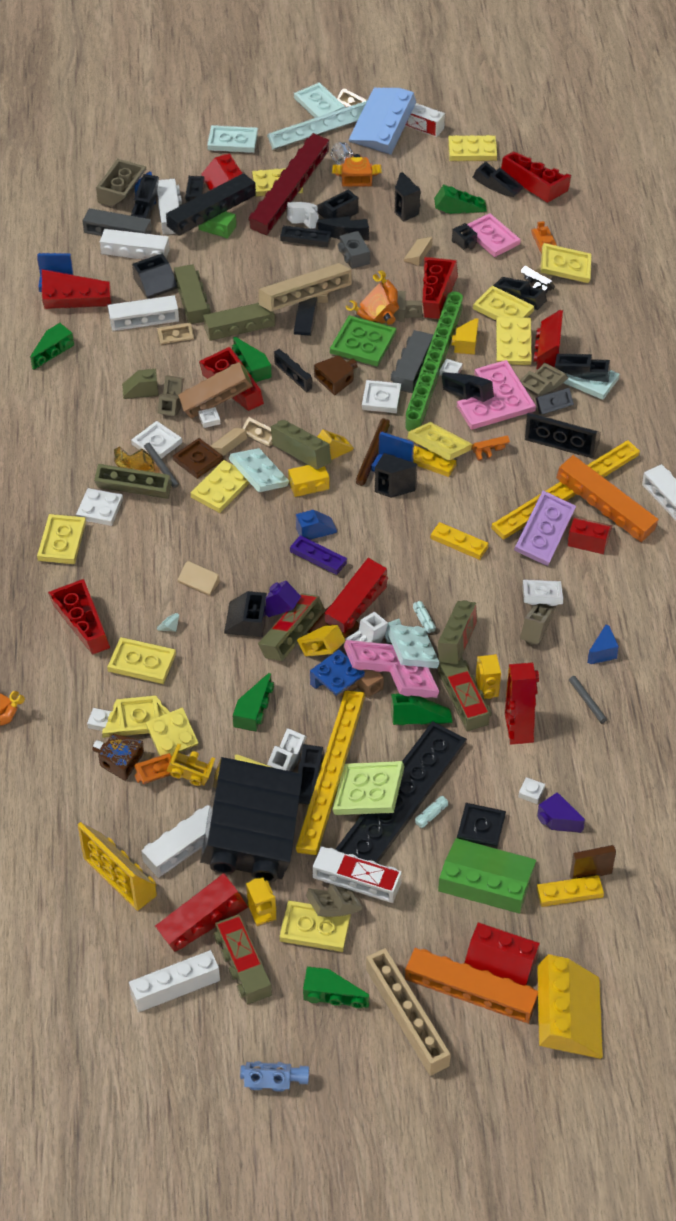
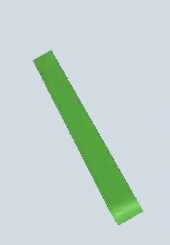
[405,292,463,431]

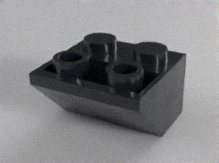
[394,172,421,222]
[316,189,358,219]
[132,253,178,299]
[375,453,418,498]
[224,591,267,637]

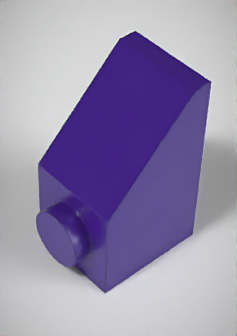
[266,581,301,617]
[537,792,585,833]

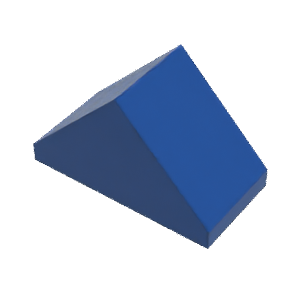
[587,625,619,664]

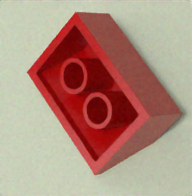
[201,153,242,190]
[534,310,563,369]
[464,922,540,986]

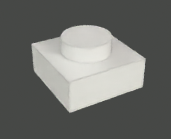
[440,359,462,375]
[198,407,221,428]
[87,708,112,731]
[518,777,545,804]

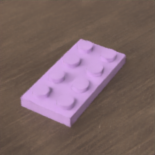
[514,491,576,566]

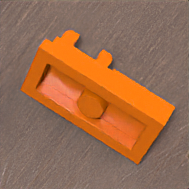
[531,221,557,253]
[471,435,510,461]
[134,753,172,784]

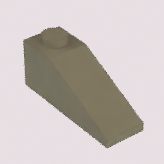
[520,604,557,644]

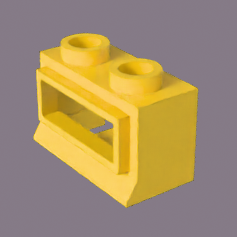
[475,654,501,699]
[167,743,215,786]
[246,878,276,926]

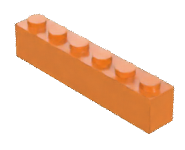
[556,455,659,542]
[405,948,538,1024]

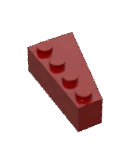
[501,151,572,203]
[422,257,458,319]
[42,269,112,309]
[199,347,264,411]
[325,558,388,633]
[48,579,110,655]
[504,662,539,745]
[155,873,248,952]

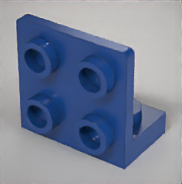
[37,253,74,292]
[371,432,414,472]
[310,650,365,696]

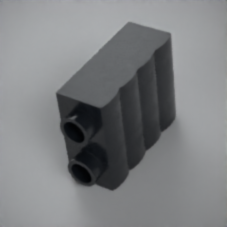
[200,757,302,883]

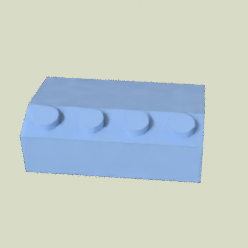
[349,88,416,155]

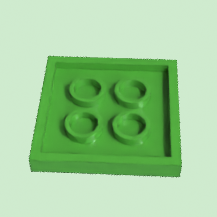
[330,315,397,367]

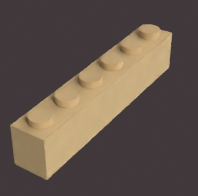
[259,263,352,311]
[366,948,450,1076]

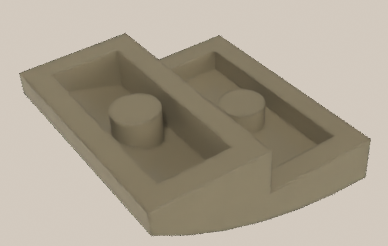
[520,363,568,396]
[306,884,362,917]

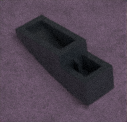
[473,161,524,197]
[130,174,159,219]
[318,216,369,240]
[493,277,547,310]
[294,297,318,336]
[555,354,611,382]
[442,373,494,402]
[298,744,324,805]

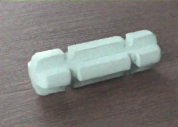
[413,601,436,634]
[415,796,448,828]

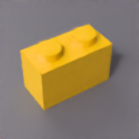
[288,465,330,497]

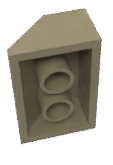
[96,159,147,206]

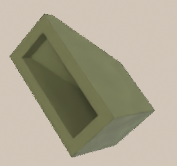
[122,369,158,399]

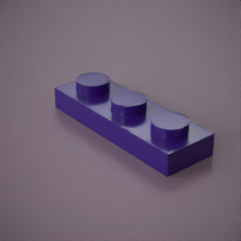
[290,535,347,575]

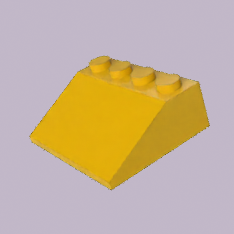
[77,822,157,911]
[537,954,603,1059]

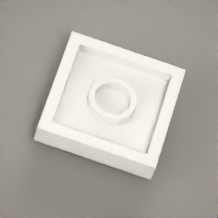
[362,380,401,413]
[131,421,182,459]
[76,488,123,526]
[522,580,563,606]

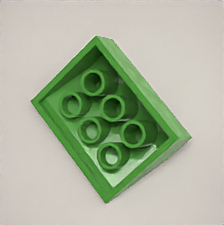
[438,838,536,914]

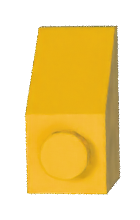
[451,318,479,355]
[317,429,354,460]
[297,625,345,656]

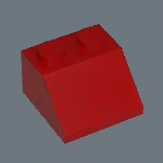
[568,517,613,555]

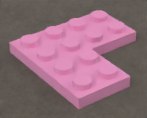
[457,360,536,430]
[344,640,439,698]

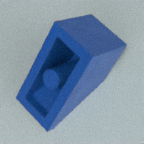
[296,510,337,540]

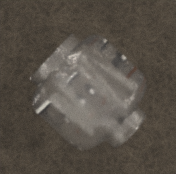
[330,142,354,165]

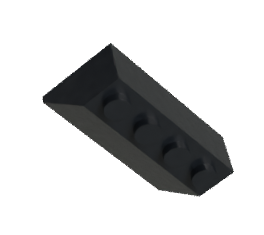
[525,413,601,459]

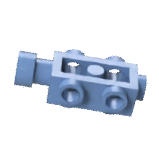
[240,1061,309,1092]

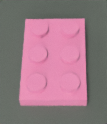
[467,213,521,257]

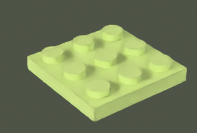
[332,761,404,815]

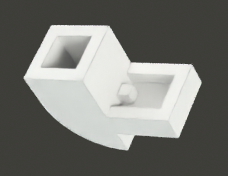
[287,202,318,229]
[344,612,388,644]
[267,728,307,772]

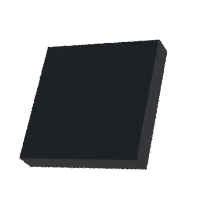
[457,803,506,849]

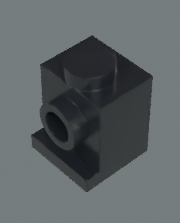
[452,223,477,250]

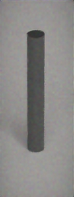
[144,443,179,488]
[569,676,607,723]

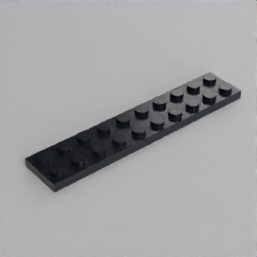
[335,721,467,864]

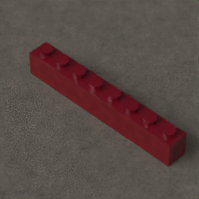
[249,133,329,236]

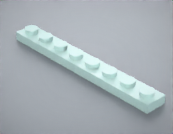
[267,100,368,150]

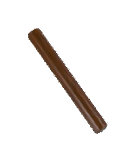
[356,418,390,486]

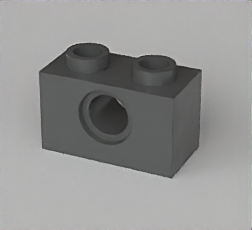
[338,231,370,269]

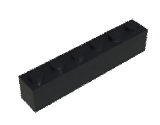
[166,173,256,236]

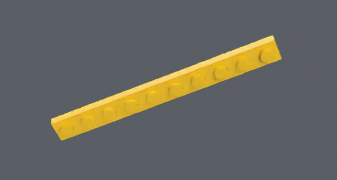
[491,440,640,540]
[296,690,365,855]

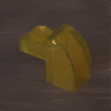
[114,446,155,472]

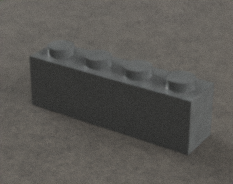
[82,208,152,236]
[391,330,434,393]

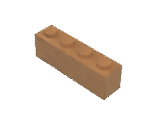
[178,362,253,419]

